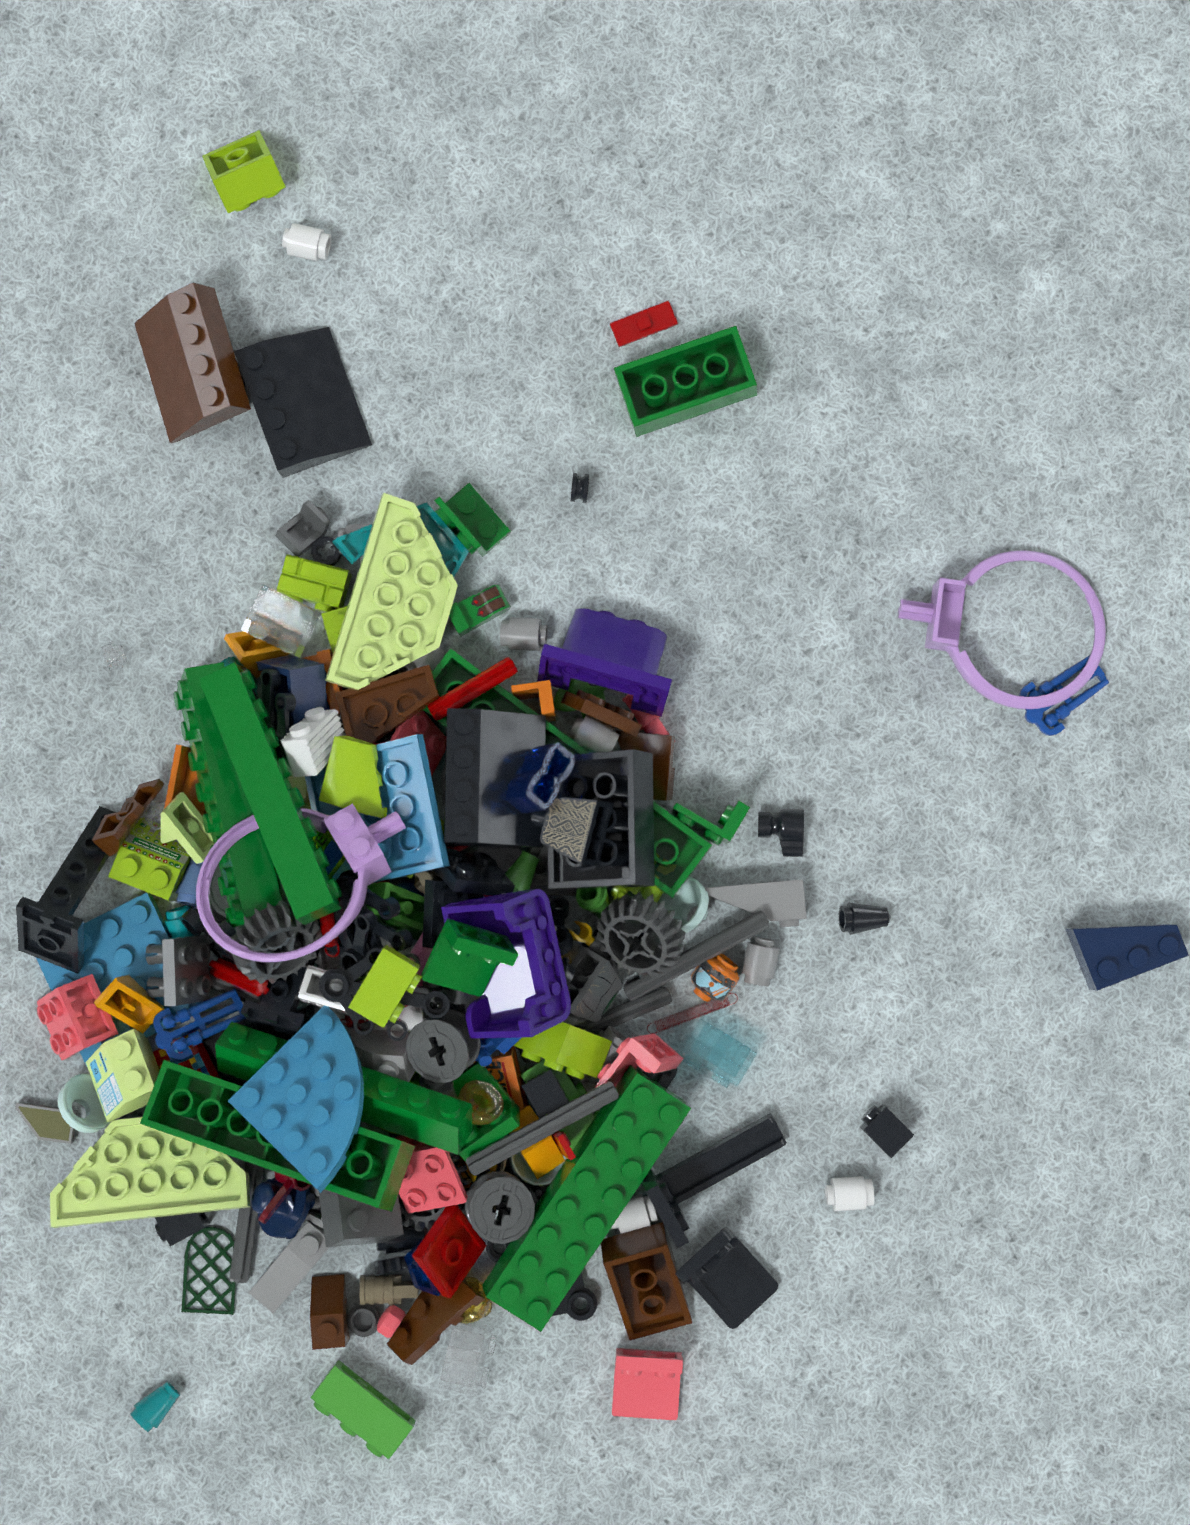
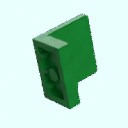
[434,483,512,557]
[672,801,750,846]
[421,918,519,996]
[453,1061,520,1162]

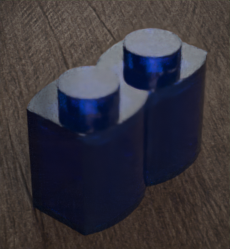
[506,742,575,813]

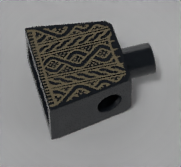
[531,796,614,865]

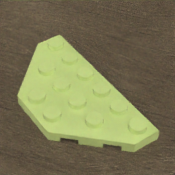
[325,493,458,690]
[50,1117,251,1228]

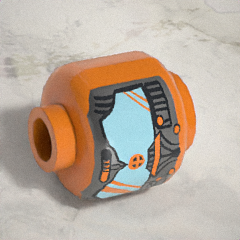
[691,953,739,1002]

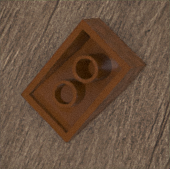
[601,1222,693,1341]

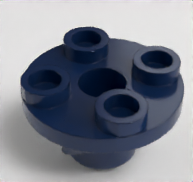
[251,1177,316,1239]

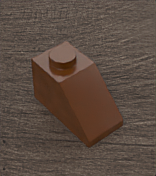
[310,1274,350,1350]

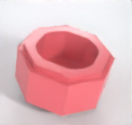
[377,1305,406,1338]

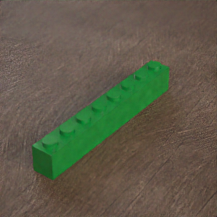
[199,662,342,925]
[215,1021,472,1155]

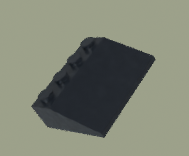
[234,327,372,478]
[444,708,546,848]
[547,750,655,889]

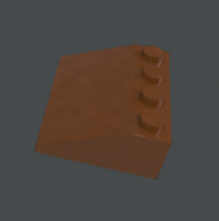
[134,282,251,443]

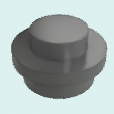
[347,1304,380,1337]

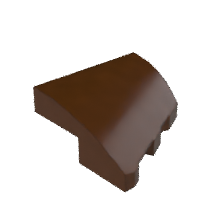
[616,730,675,801]
[92,779,164,856]

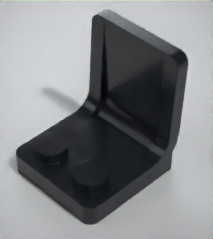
[675,1227,778,1329]

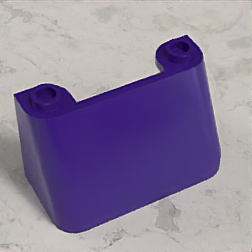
[441,889,571,1038]

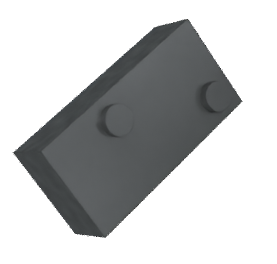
[319,1121,404,1248]

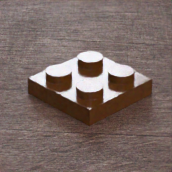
[561,689,642,737]

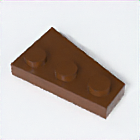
[335,665,440,744]
[387,1279,485,1365]

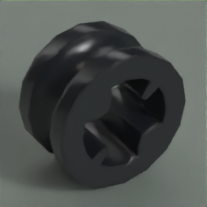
[571,473,589,503]
[311,537,341,566]

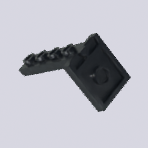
[16,806,115,974]
[241,924,321,1041]
[642,1113,787,1249]

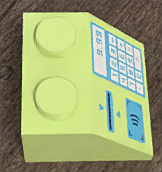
[86,1029,160,1122]

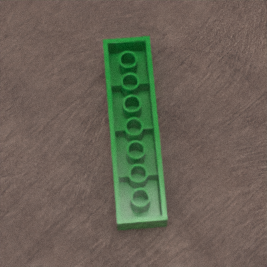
[173,662,282,933]
[140,1060,415,1212]
[482,1065,691,1332]

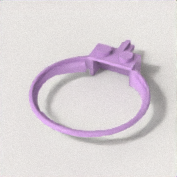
[898,550,1106,709]
[196,803,406,962]

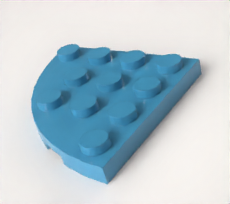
[228,1006,364,1193]

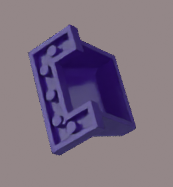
[537,608,672,717]

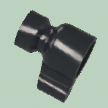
[758,809,804,857]

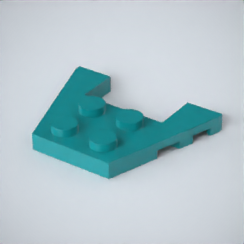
[332,502,469,577]

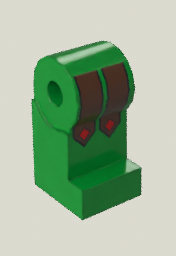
[449,584,511,637]

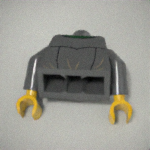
[563,921,622,1026]

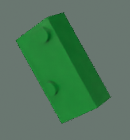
[614,326,757,437]

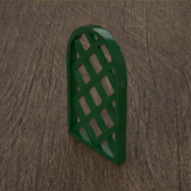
[181,1227,236,1315]

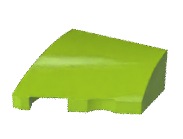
[319,736,387,818]

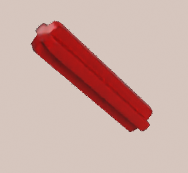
[428,657,518,720]
[209,958,269,997]

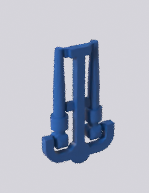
[1019,655,1109,736]
[153,989,246,1062]

